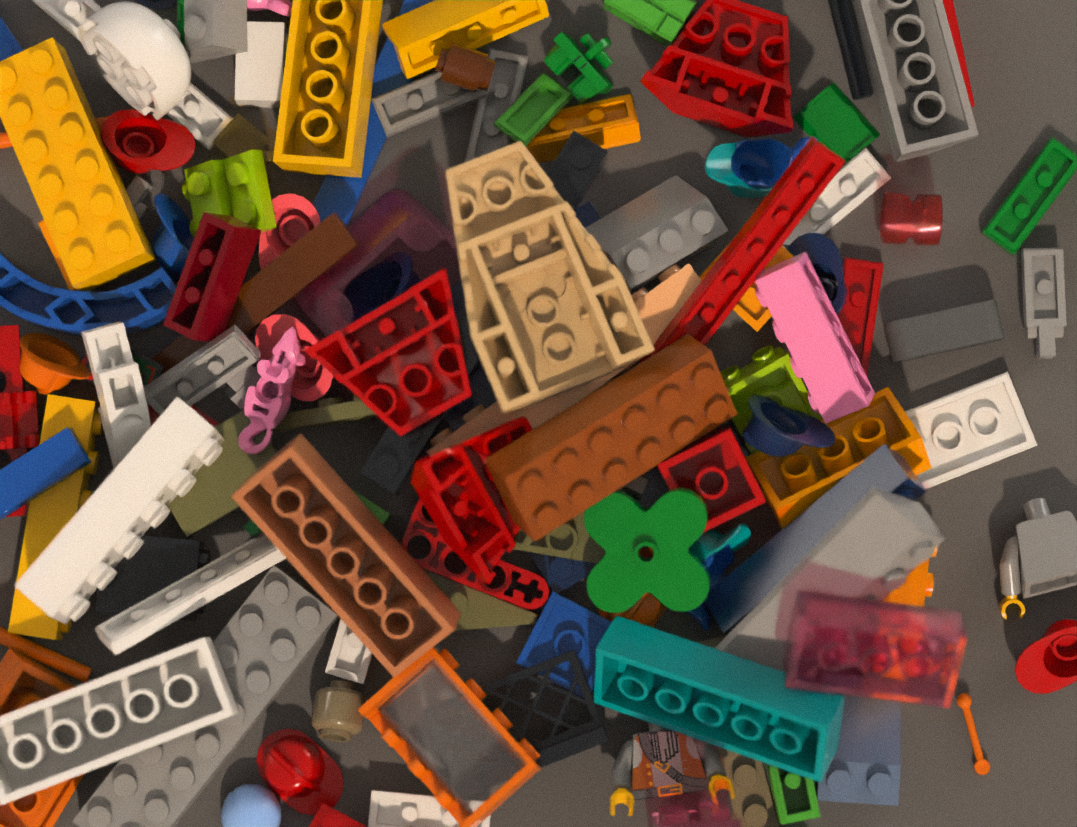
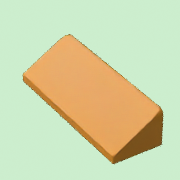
[526,94,641,163]

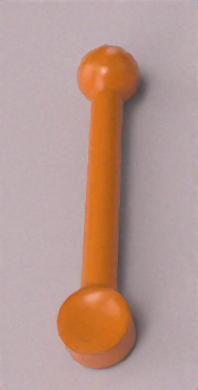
[956,693,990,775]

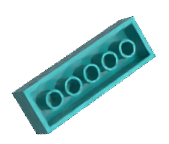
[594,615,845,782]

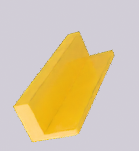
[382,0,549,79]

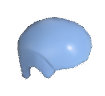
[221,784,281,827]

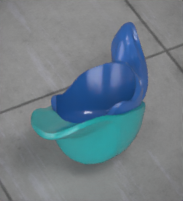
[704,137,818,199]
[686,523,751,631]

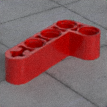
[401,499,549,610]

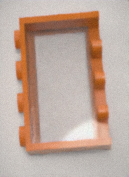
[358,647,542,827]

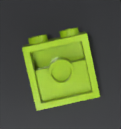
[182,150,277,238]
[720,346,822,455]

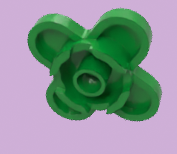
[584,488,710,613]

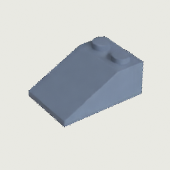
[814,677,901,806]

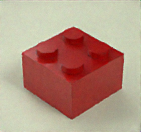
[657,424,766,532]

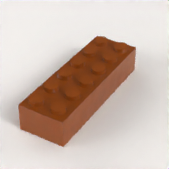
[484,334,737,542]

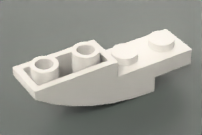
[81,321,151,469]

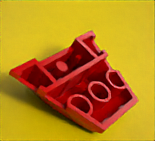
[640,0,793,138]
[304,268,472,436]
[411,416,533,585]

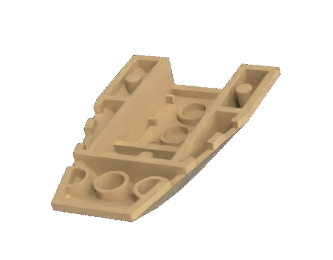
[445,141,654,413]

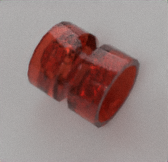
[880,192,943,246]

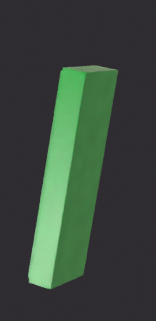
[981,137,1077,256]

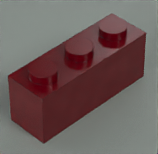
[163,212,262,341]

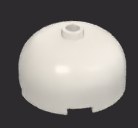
[78,2,191,120]

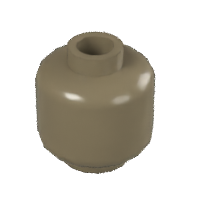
[311,680,366,742]

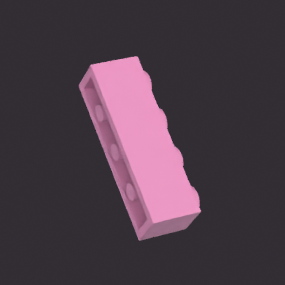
[755,252,875,424]

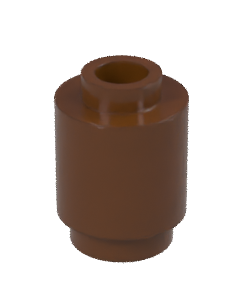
[435,43,496,92]

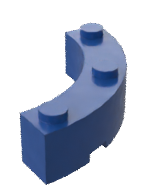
[0,251,177,337]

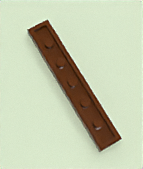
[151,213,361,373]

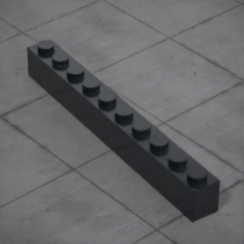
[360,131,608,496]

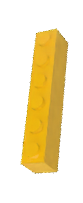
[8,394,103,640]

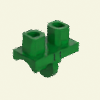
[543,31,614,103]

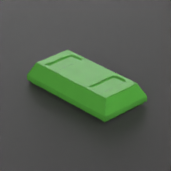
[494,73,574,147]

